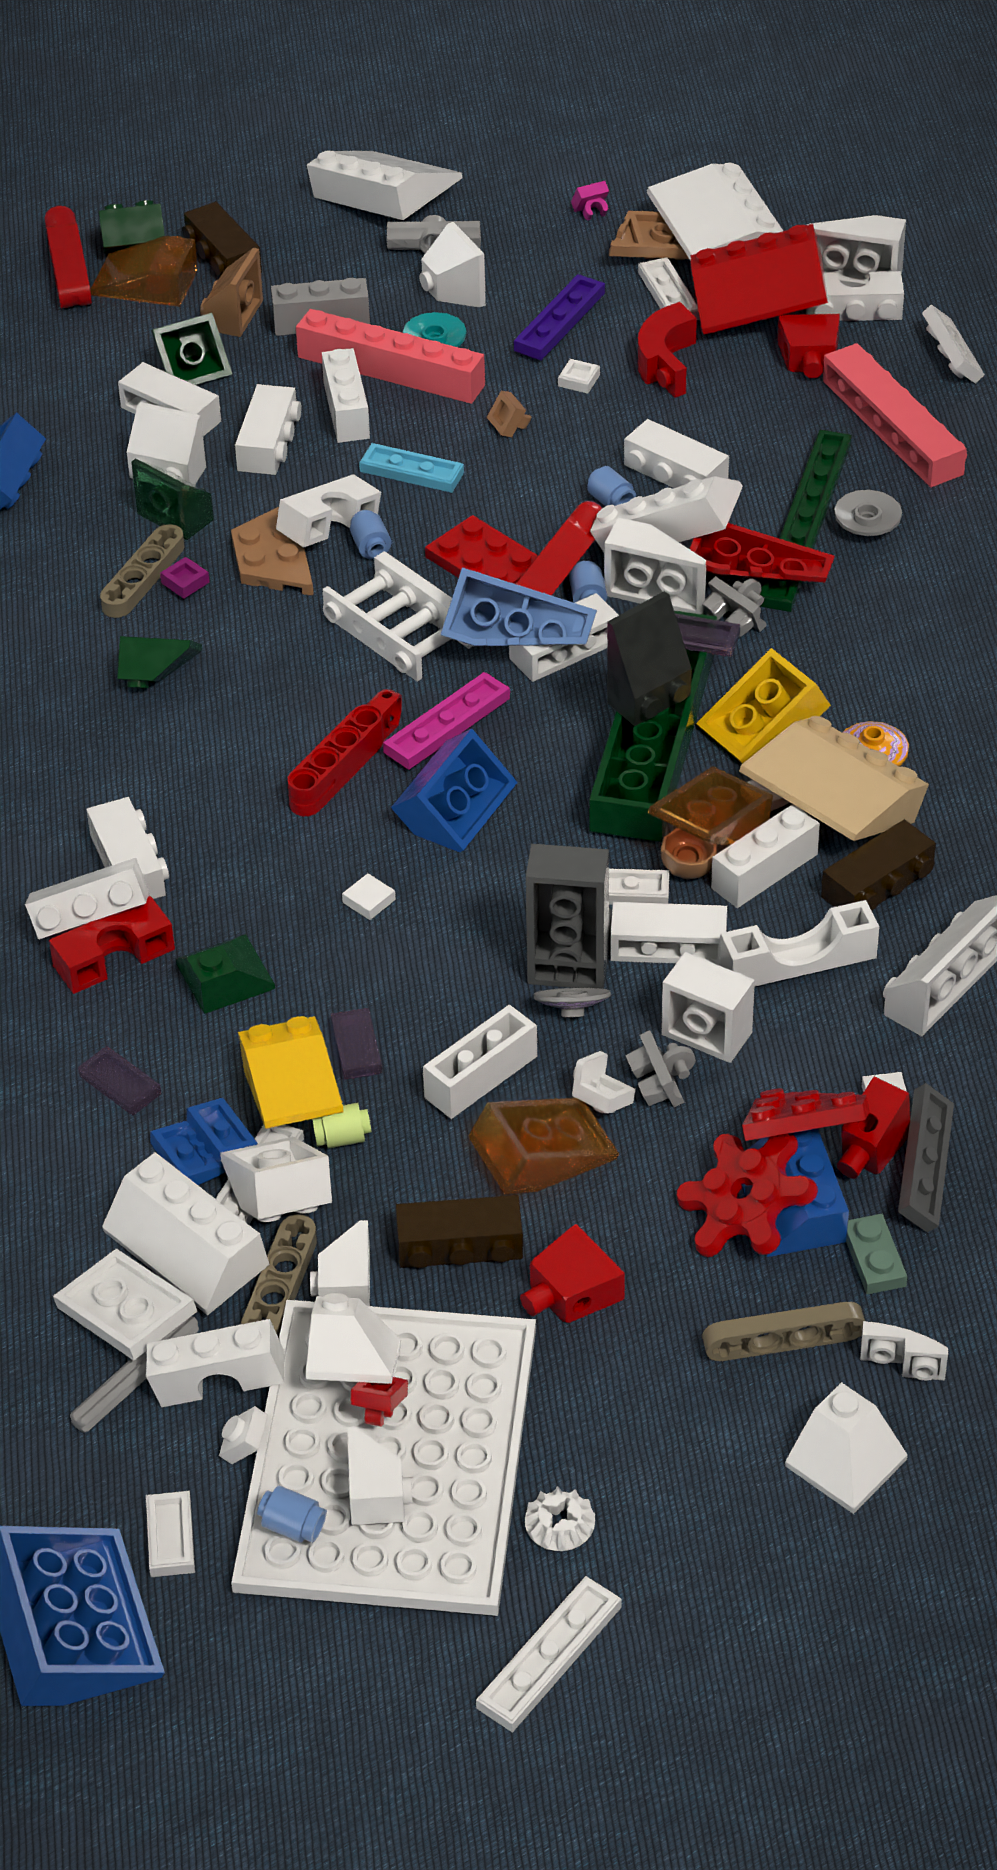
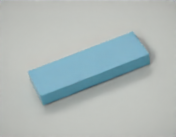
[359,443,464,493]

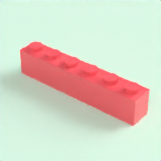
[296,309,485,404]
[823,343,967,487]

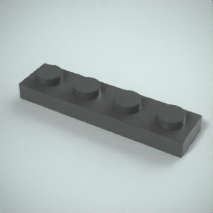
[898,1083,954,1233]

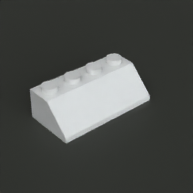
[590,476,743,552]
[883,895,997,1036]
[102,1152,270,1315]

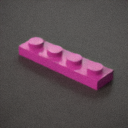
[383,672,510,770]

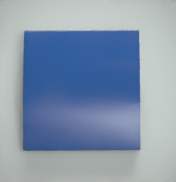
[150,1098,258,1185]

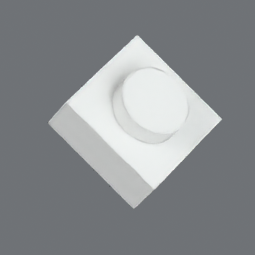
[219,1406,268,1464]

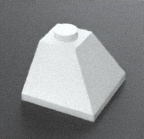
[419,222,486,307]
[306,1293,401,1384]
[785,1382,907,1514]

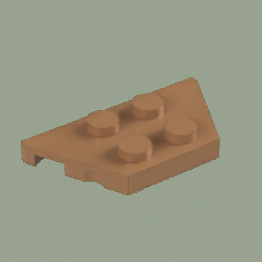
[609,211,689,260]
[231,507,314,595]

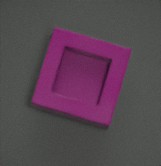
[160,557,210,598]

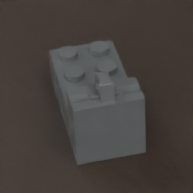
[526,844,612,989]

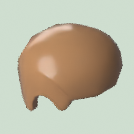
[661,826,717,879]

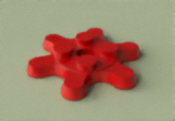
[677,1133,818,1257]

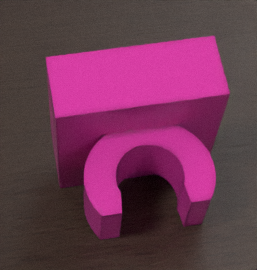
[571,181,609,220]

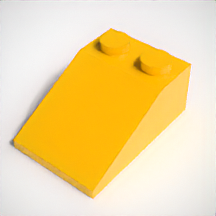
[696,648,831,764]
[238,1016,344,1129]

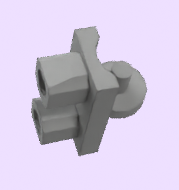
[702,576,767,638]
[625,1030,696,1107]

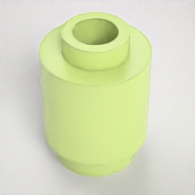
[312,1103,372,1149]

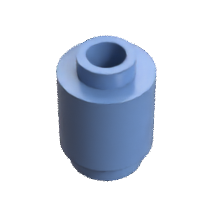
[587,466,636,506]
[350,510,391,559]
[569,561,607,603]
[257,1485,327,1543]

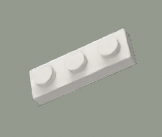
[922,305,985,384]

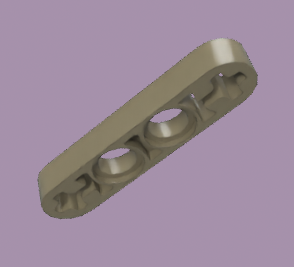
[100,524,185,618]
[241,1215,317,1338]
[702,1302,865,1361]

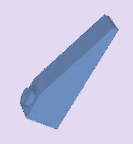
[441,567,597,646]

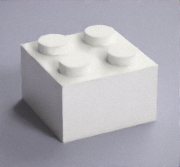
[662,952,755,1063]

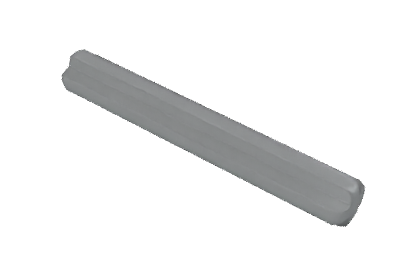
[70,1316,199,1433]

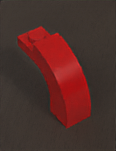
[638,301,697,398]

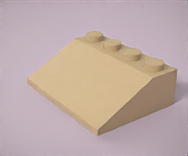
[739,716,929,841]

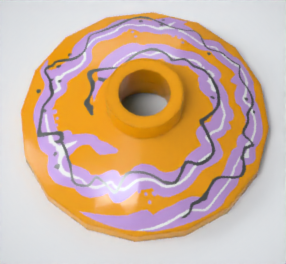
[842,721,909,766]

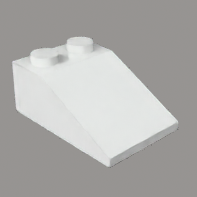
[807,215,906,287]
[604,517,706,615]

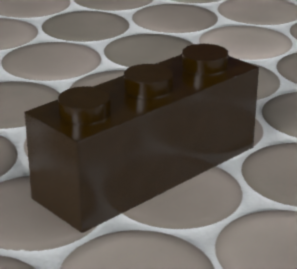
[182,201,262,275]
[821,819,936,911]
[396,1195,523,1268]

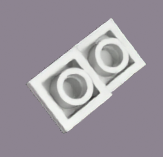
[860,1321,948,1381]

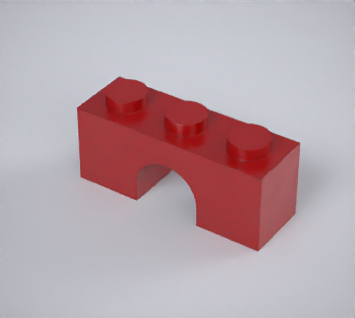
[49,896,175,994]

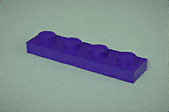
[514,274,605,360]

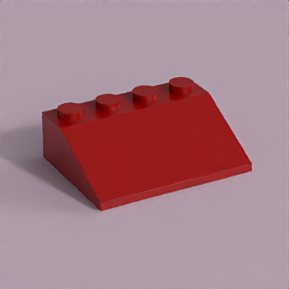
[690,224,828,335]

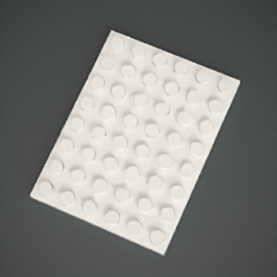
[231,1300,536,1616]

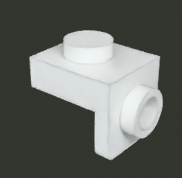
[572,1051,635,1114]

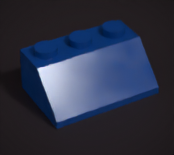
[0,412,46,509]
[391,728,518,852]
[742,1128,849,1257]

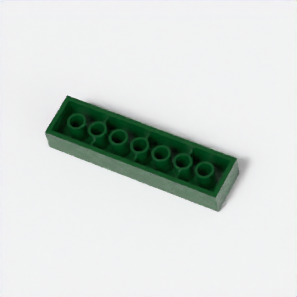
[589,611,717,842]

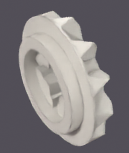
[525,1486,595,1551]

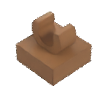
[487,390,532,437]

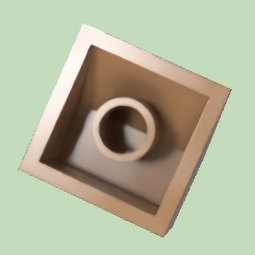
[200,248,263,337]

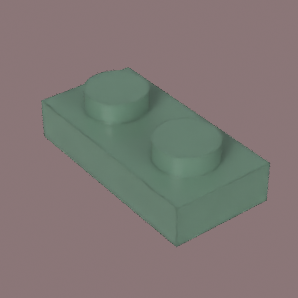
[846,1214,907,1294]

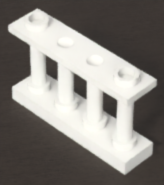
[323,551,473,682]

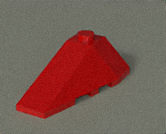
[690,523,835,583]

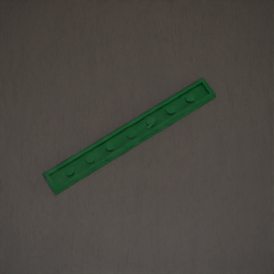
[760,430,852,612]

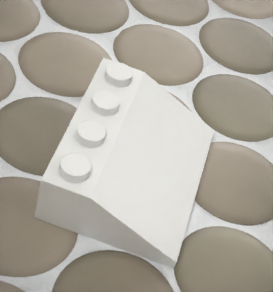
[307,151,462,220]
[647,163,783,261]

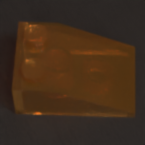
[90,236,198,307]
[648,766,773,845]
[468,1098,619,1194]

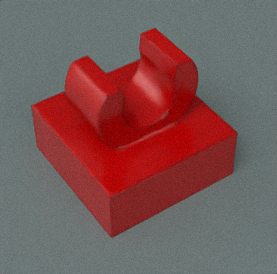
[351,1377,408,1427]

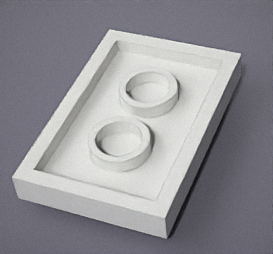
[53,1249,197,1360]

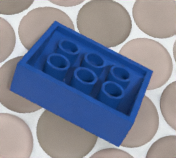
[0,1526,165,1706]

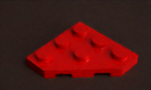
[742,1088,869,1141]

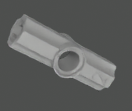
[387,215,481,254]

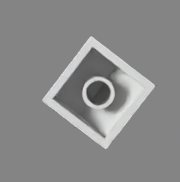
[127,402,206,491]
[220,1137,332,1222]

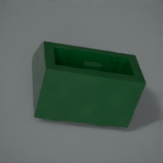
[99,200,165,254]

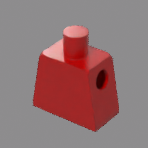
[777,314,840,378]
[837,1076,910,1179]
[520,1224,625,1323]

